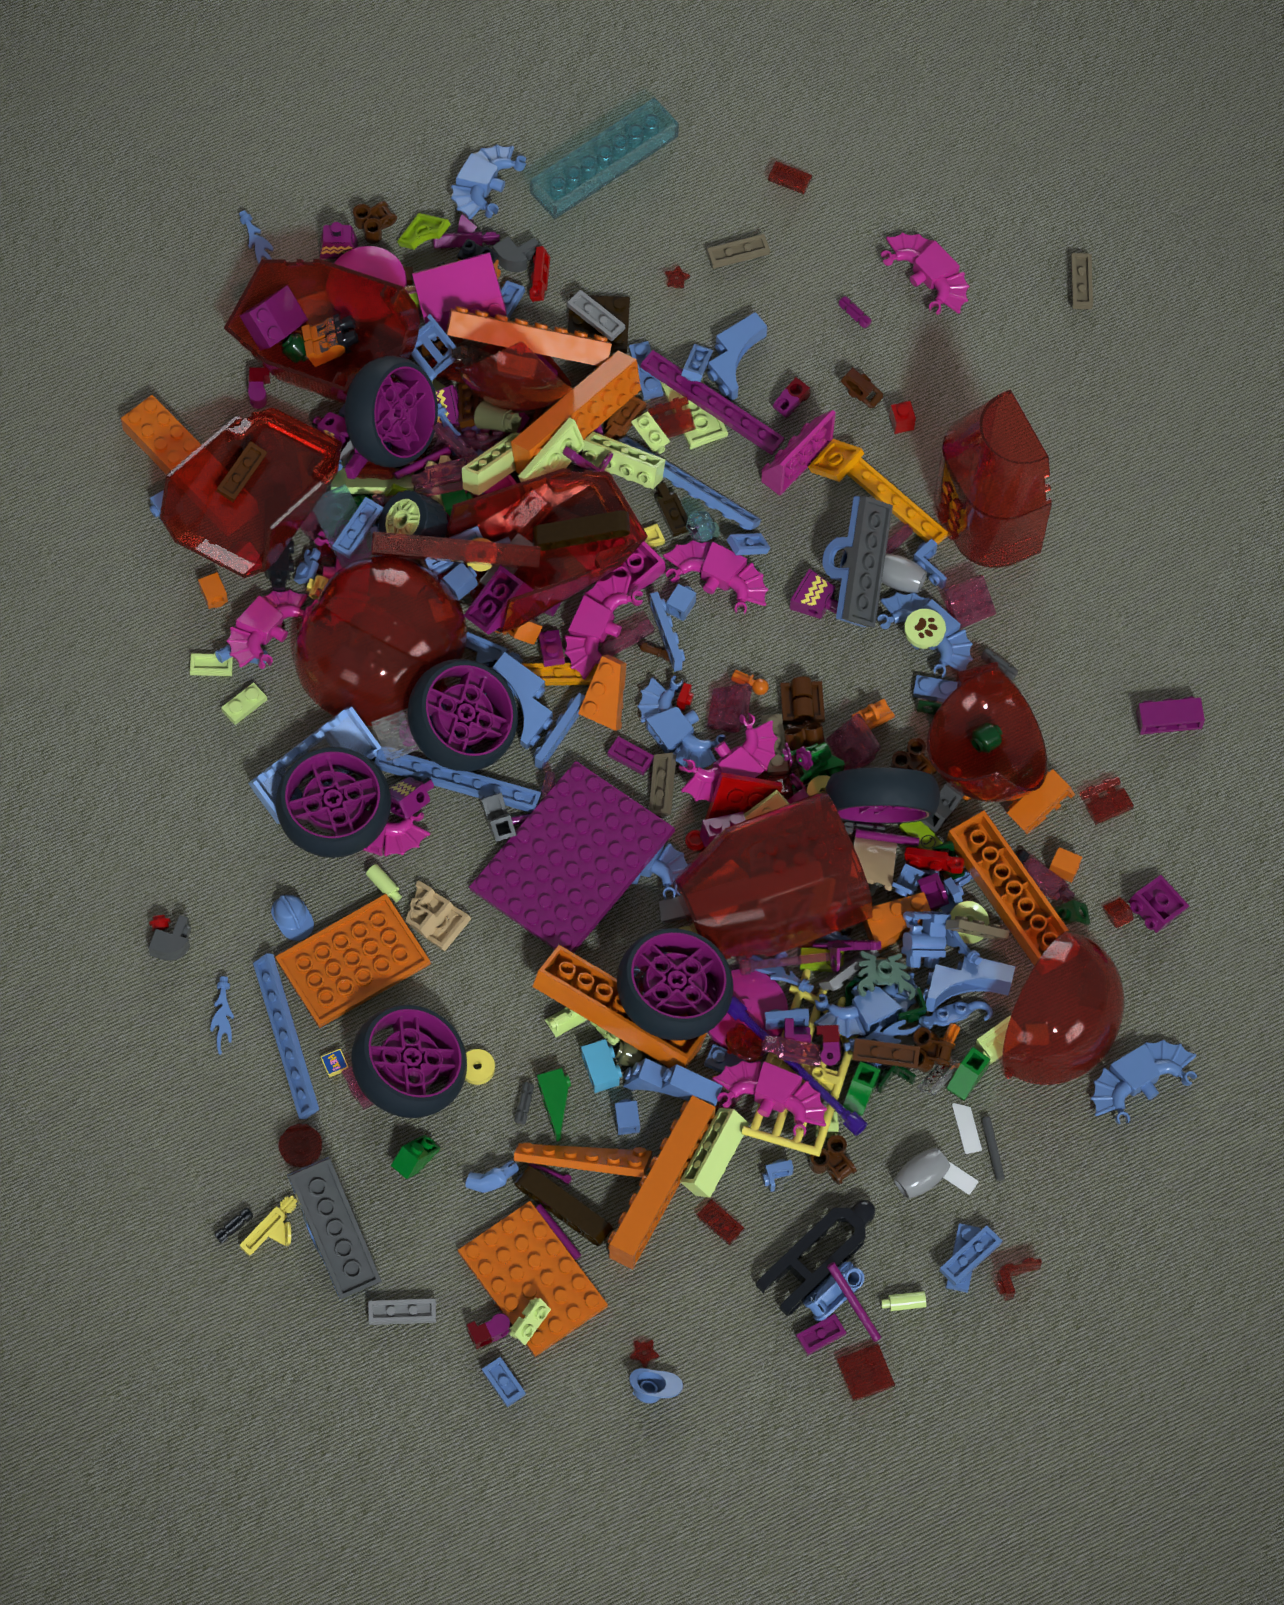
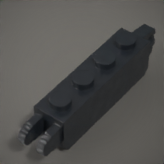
[264,484,295,591]

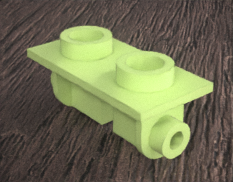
[631,411,670,454]
[545,1007,588,1037]
[509,1297,551,1345]

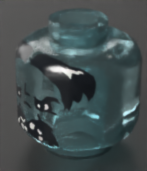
[686,511,716,542]

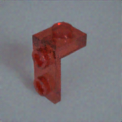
[996,1257,1042,1301]

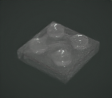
[371,708,420,761]

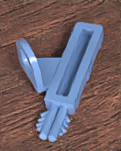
[456,630,523,667]

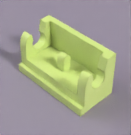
[975,1015,1024,1065]

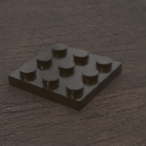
[568,294,630,353]

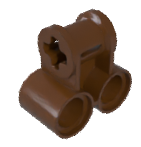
[353,201,397,244]
[783,720,825,751]
[890,738,937,774]
[913,1027,955,1072]
[809,1135,857,1185]

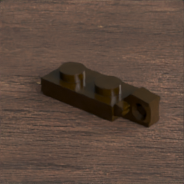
[656,482,691,537]

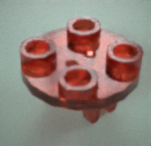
[725,1023,767,1063]

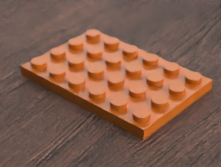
[275,894,431,1028]
[458,1201,608,1357]

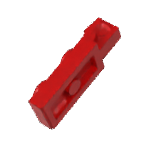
[529,246,550,302]
[904,847,965,873]

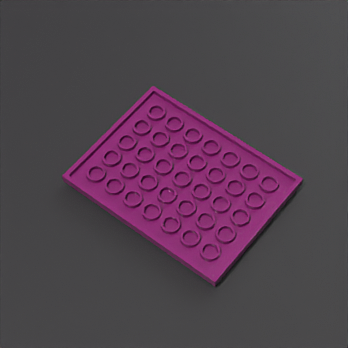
[469,761,675,953]

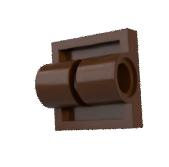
[780,676,825,724]

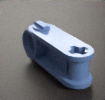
[803,1262,864,1322]

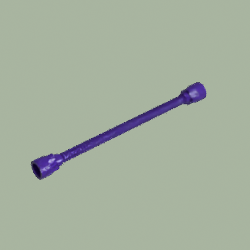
[727,996,868,1136]

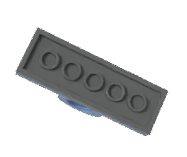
[823,496,893,627]
[287,1157,381,1299]

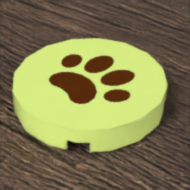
[904,609,946,649]

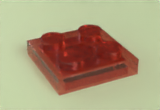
[836,1344,895,1402]

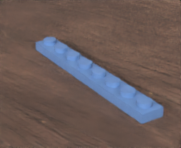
[619,436,761,530]
[374,747,541,813]
[253,953,319,1119]

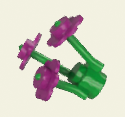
[781,742,832,791]

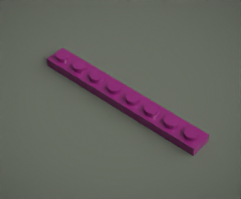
[640,350,785,455]

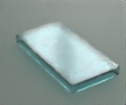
[308,484,382,573]

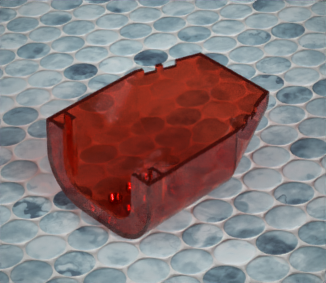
[224,259,420,404]
[934,389,1052,568]
[672,791,873,959]

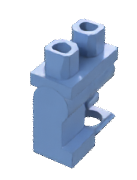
[901,911,951,968]

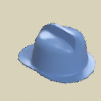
[271,895,314,941]
[629,1368,683,1404]

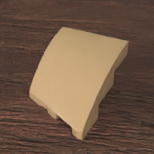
[850,837,897,891]
[406,880,471,951]

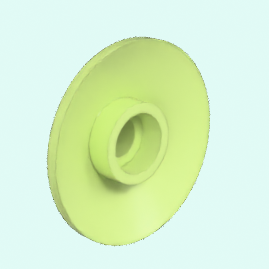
[950,901,989,944]

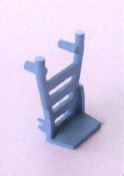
[380,314,462,382]

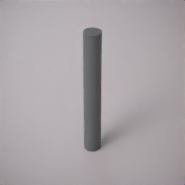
[982,1117,1005,1181]

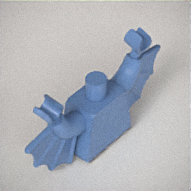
[451,144,526,219]
[877,592,973,678]
[637,676,727,769]
[632,843,694,900]
[814,972,918,1038]
[1091,1040,1197,1125]

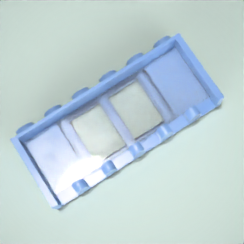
[248,707,381,824]

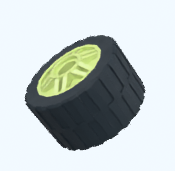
[379,490,448,559]

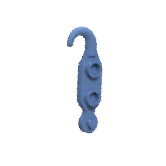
[918,1001,993,1030]

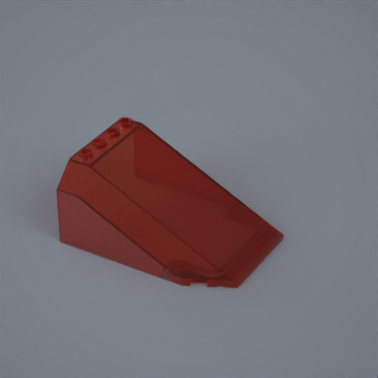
[160,407,342,578]
[446,468,648,633]

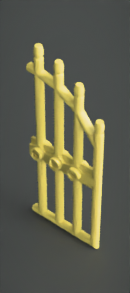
[741,969,859,1157]

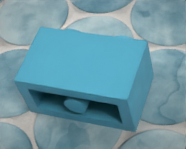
[581,1039,622,1093]

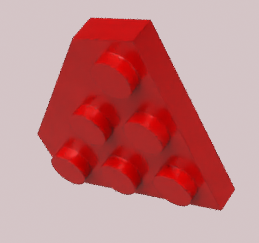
[705,772,783,820]

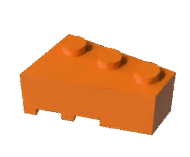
[578,654,627,731]
[1007,769,1075,834]
[862,892,931,954]

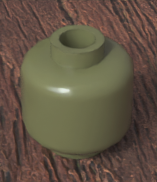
[615,1041,648,1068]

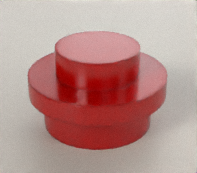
[685,830,704,851]
[149,915,171,931]

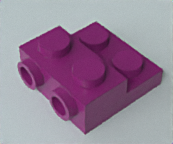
[1128,875,1189,933]

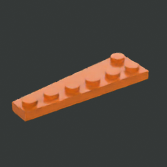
[514,1143,652,1178]

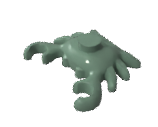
[857,951,916,1000]

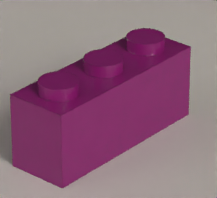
[1136,696,1205,735]

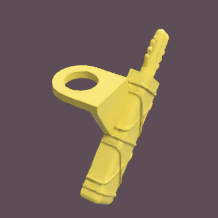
[239,1196,297,1256]

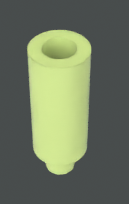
[366,864,402,902]
[881,1291,926,1311]

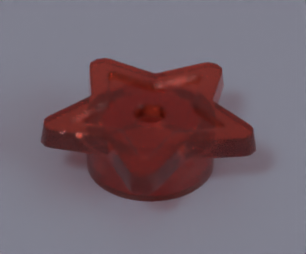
[665,266,690,289]
[630,1340,659,1368]

